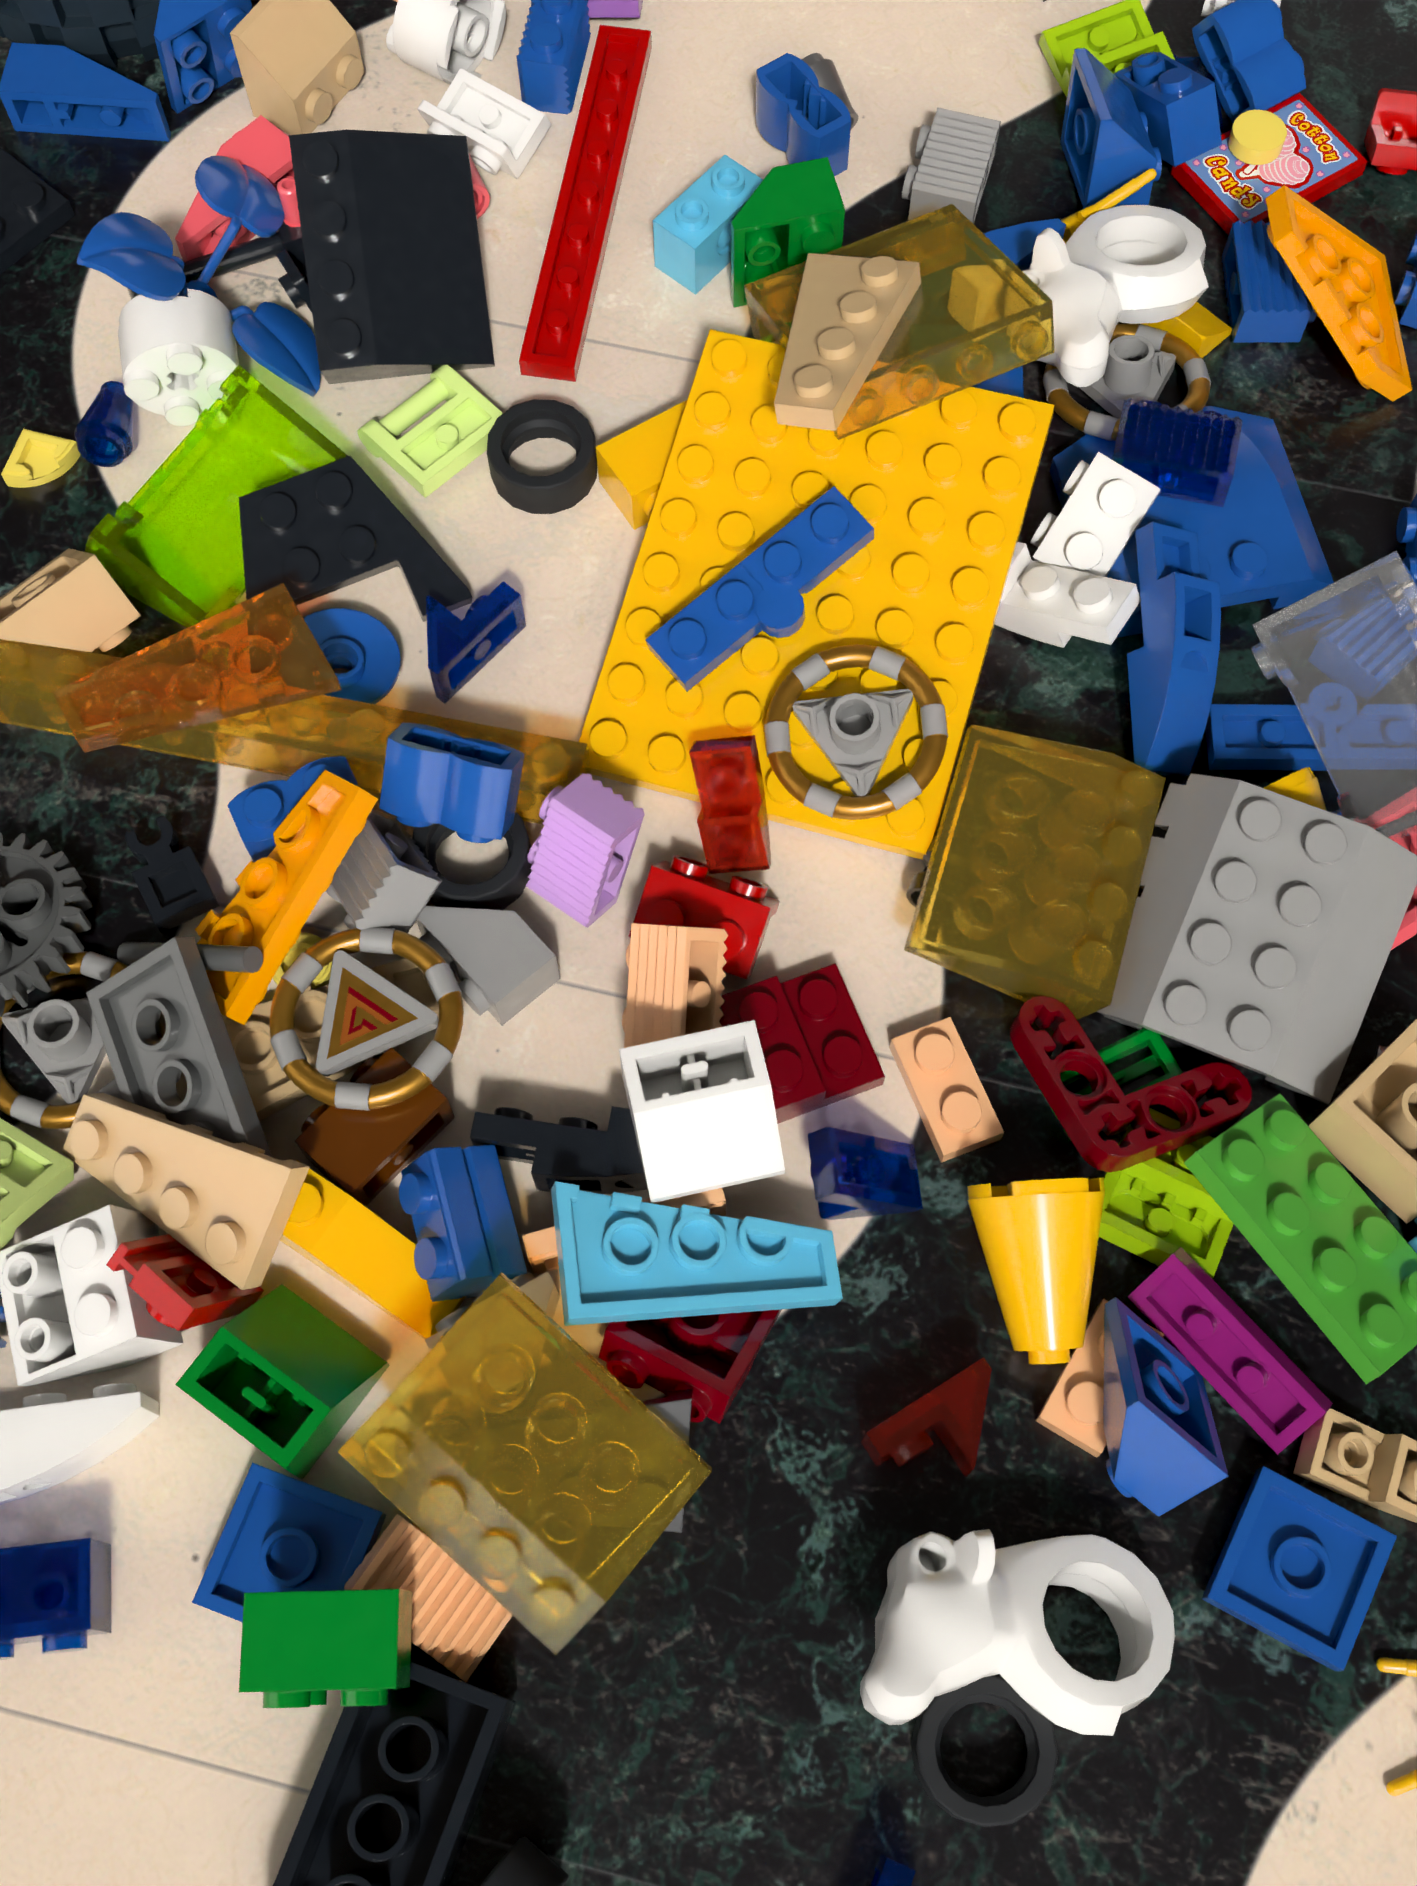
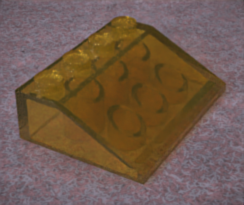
[904,724,1166,1020]
[338,1272,712,1655]

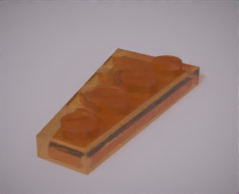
[52,583,341,753]

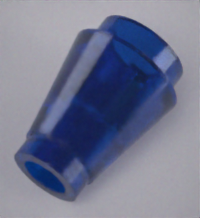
[75,381,134,467]

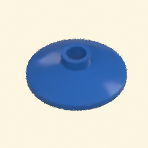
[278,608,400,714]

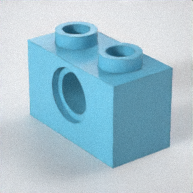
[653,155,763,295]

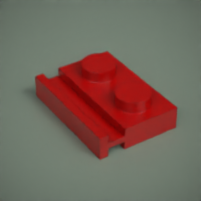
[106,1234,264,1331]

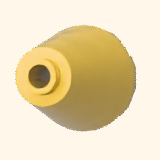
[967,1178,1105,1364]

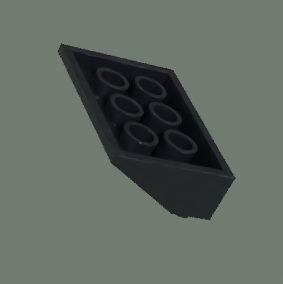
[289,129,495,384]

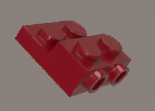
[719,963,885,1124]
[598,1309,782,1424]

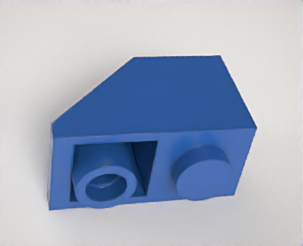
[1114,52,1222,167]

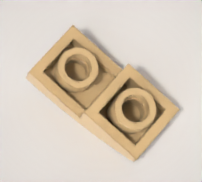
[1293,1408,1417,1523]

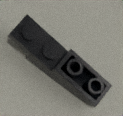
[470,1106,648,1194]

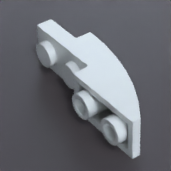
[995,542,1141,648]
[0,1383,159,1505]

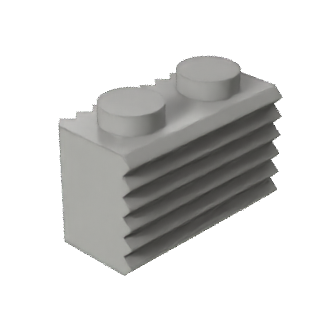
[902,107,1001,236]
[326,809,442,933]

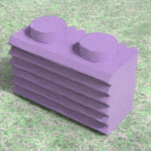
[526,773,645,928]

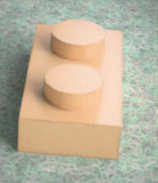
[889,1017,1004,1163]
[1036,1299,1164,1458]

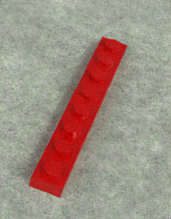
[519,25,652,382]

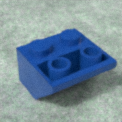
[154,0,252,114]

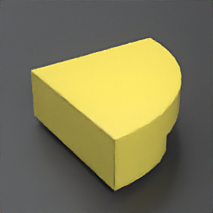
[1,429,82,488]

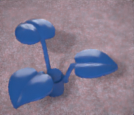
[77,156,320,397]

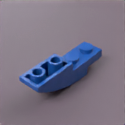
[1127,522,1221,779]

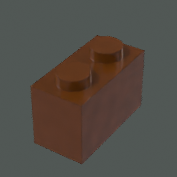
[295,1048,455,1207]

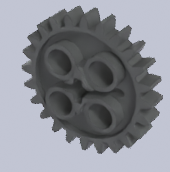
[0,832,92,1017]

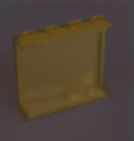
[744,204,1055,440]

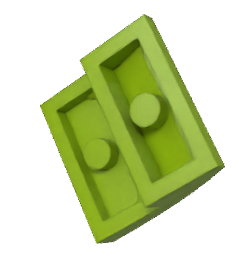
[1038,0,1175,97]
[1099,1108,1234,1278]

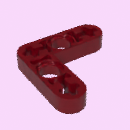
[1010,996,1252,1172]

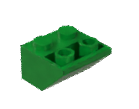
[731,157,845,308]
[175,1284,390,1480]

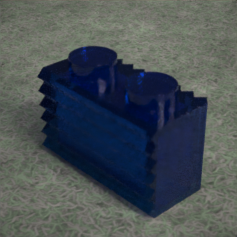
[1111,398,1242,507]

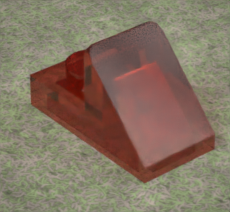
[861,1357,992,1477]

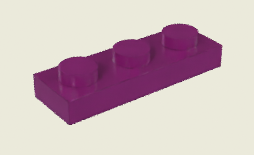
[1128,1247,1333,1455]

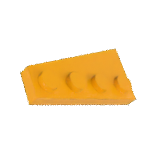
[194,770,378,1025]

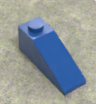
[0,42,171,142]

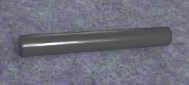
[117,941,263,973]

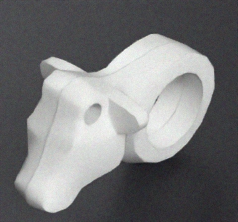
[1005,205,1209,387]
[860,1529,1175,1736]

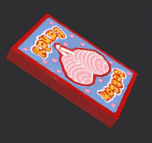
[1171,93,1368,235]

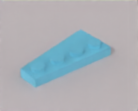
[551,1181,843,1326]

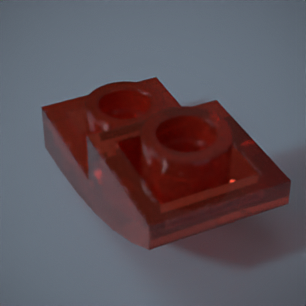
[689,735,771,874]

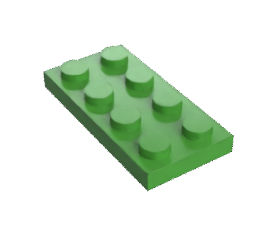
[1184,1093,1417,1384]

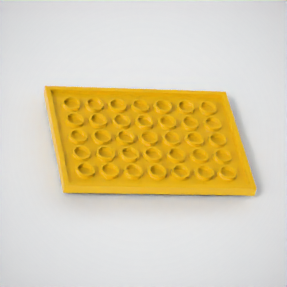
[572,329,1055,860]

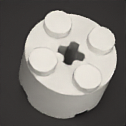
[386,0,506,84]
[118,288,242,426]

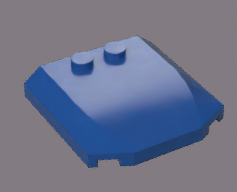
[1050,406,1336,638]

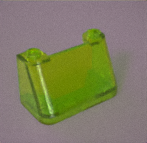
[84,365,348,639]

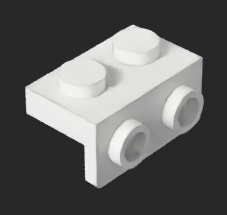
[417,68,551,179]
[1030,452,1160,577]

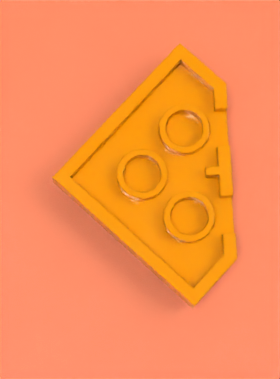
[1265,185,1412,402]

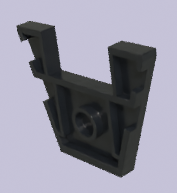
[239,456,472,687]

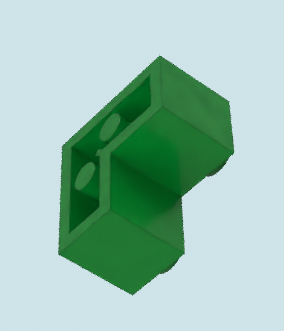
[239,1589,412,1708]

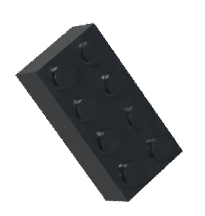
[273,1660,517,1886]

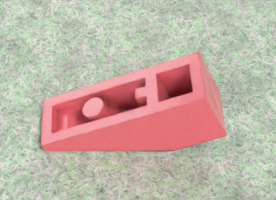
[175,115,294,262]

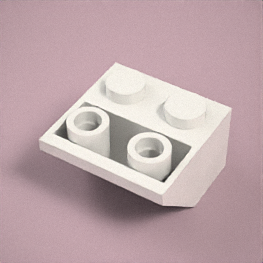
[619,1020,785,1203]
[0,1204,184,1387]

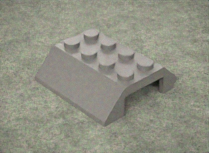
[1085,773,1417,1104]

